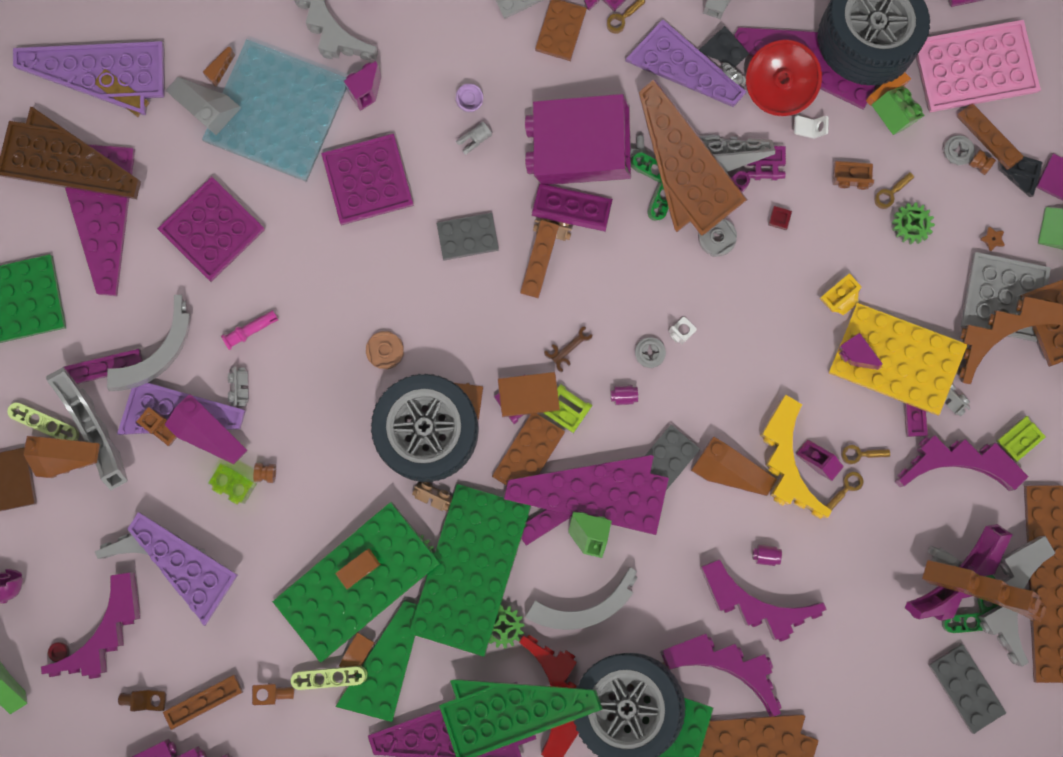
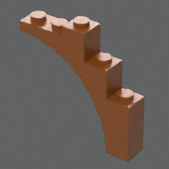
[959,296,1063,385]
[922,560,1046,623]

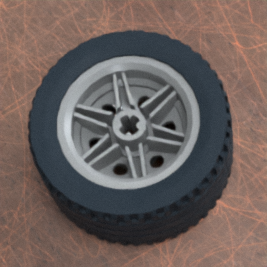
[817,0,930,86]
[371,373,479,482]
[573,653,686,757]

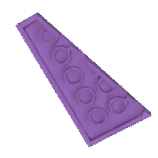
[625,20,747,107]
[117,383,246,435]

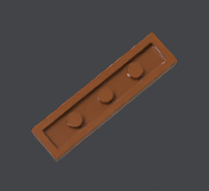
[957,104,1024,170]
[520,220,560,299]
[163,675,243,730]

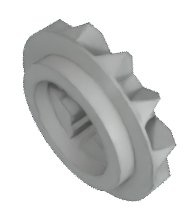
[721,63,746,85]
[944,136,975,166]
[635,338,666,368]

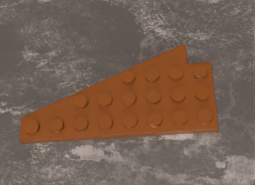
[639,80,748,236]
[699,714,819,757]

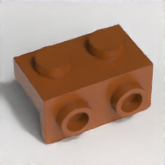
[833,161,874,190]

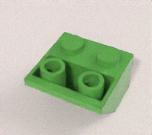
[872,86,925,135]
[568,512,612,558]

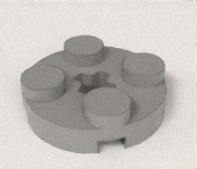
[698,220,737,257]

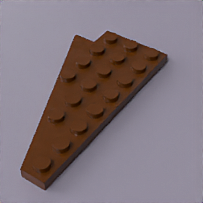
[0,107,141,199]

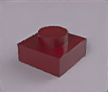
[768,206,792,230]

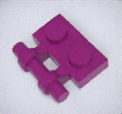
[747,146,786,181]

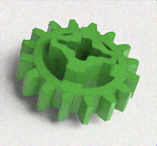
[892,203,935,245]
[489,606,525,649]

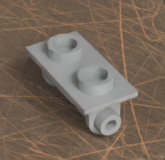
[227,367,248,407]
[945,384,970,417]

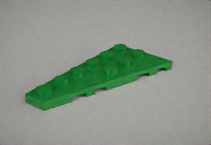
[335,601,418,722]

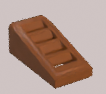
[203,47,235,87]

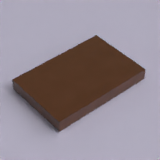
[0,447,37,512]

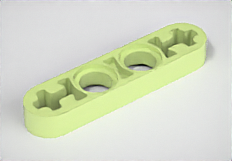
[7,403,79,441]
[291,666,368,690]

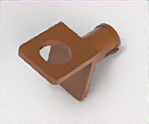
[252,683,294,706]

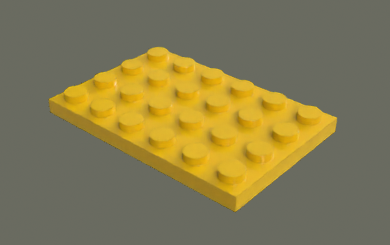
[829,303,968,416]

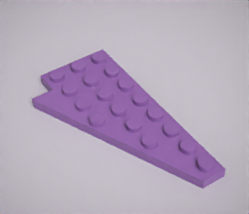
[13,41,164,115]

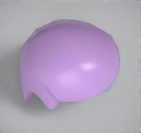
[455,84,483,112]

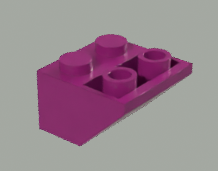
[344,61,382,111]

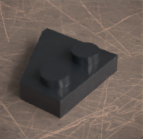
[699,26,749,67]
[999,156,1043,197]

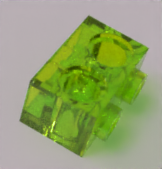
[208,463,257,505]

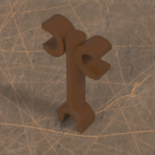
[544,326,593,373]

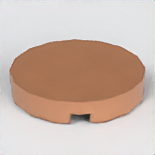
[366,331,404,369]

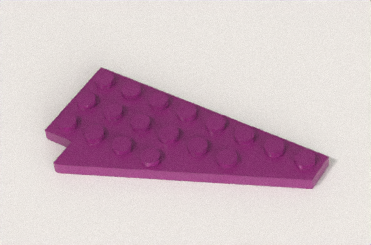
[734,27,876,110]
[65,145,135,296]
[504,455,669,535]
[368,682,537,757]

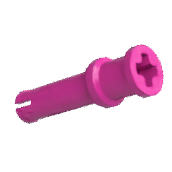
[221,310,278,350]

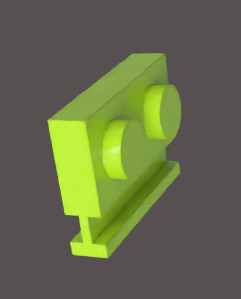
[997,416,1046,462]

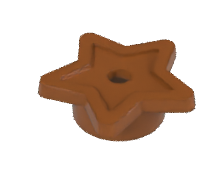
[980,227,1005,251]

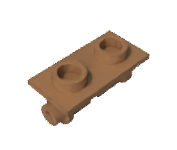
[533,217,573,241]
[412,482,453,512]

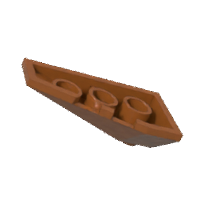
[24,436,100,478]
[691,437,777,496]

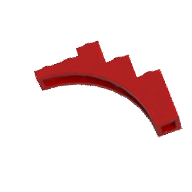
[519,635,579,757]

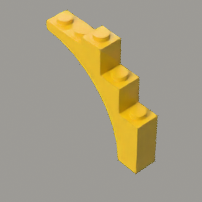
[760,395,832,519]

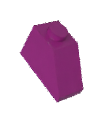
[839,333,883,370]
[796,440,844,481]

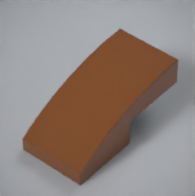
[136,407,177,446]
[335,549,381,589]
[339,632,375,676]

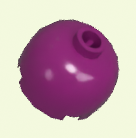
[0,569,23,604]

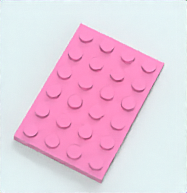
[916,20,1041,113]

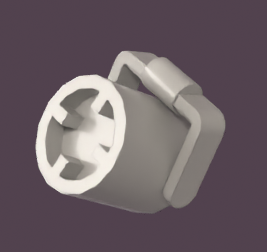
[928,546,962,567]

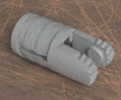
[456,121,492,155]

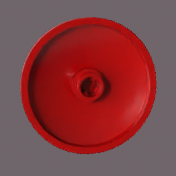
[746,40,822,116]

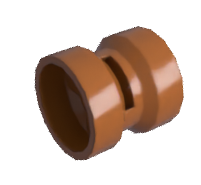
[969,149,996,175]
[253,463,276,483]

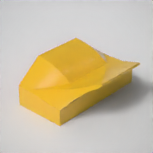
[819,273,862,316]

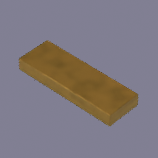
[95,69,150,117]

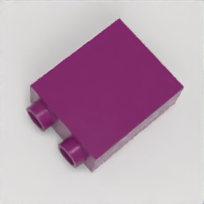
[525,94,631,185]

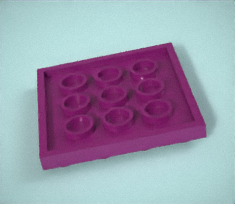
[321,134,414,226]
[157,176,265,282]

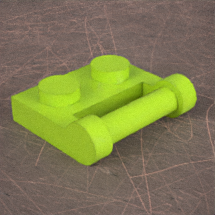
[544,384,593,434]

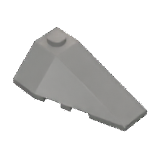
[165,77,241,135]
[699,135,775,172]

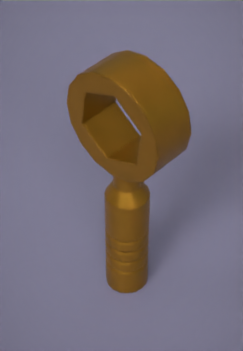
[607,0,645,34]
[874,172,914,209]
[841,445,890,465]
[826,472,864,511]

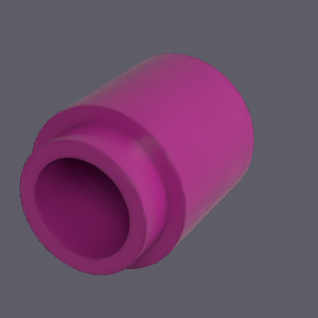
[610,385,638,405]
[752,545,782,566]

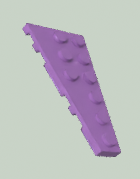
[128,512,238,626]

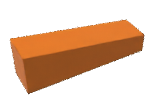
[866,72,911,106]

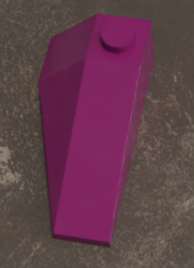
[165,394,248,465]

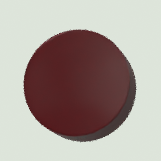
[48,642,69,662]

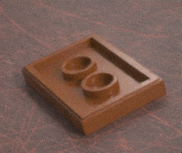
[498,372,560,417]

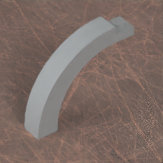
[107,295,190,392]
[525,567,638,630]

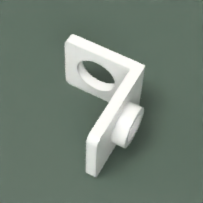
[794,116,829,139]
[668,317,697,345]

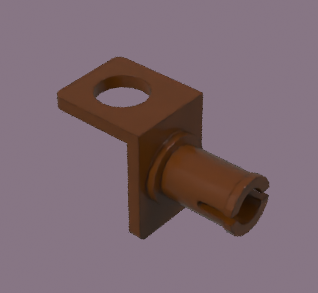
[118,690,166,712]

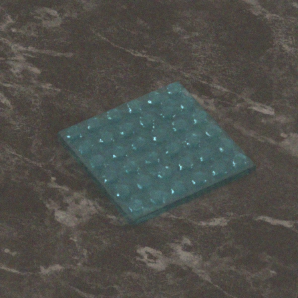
[202,39,347,182]

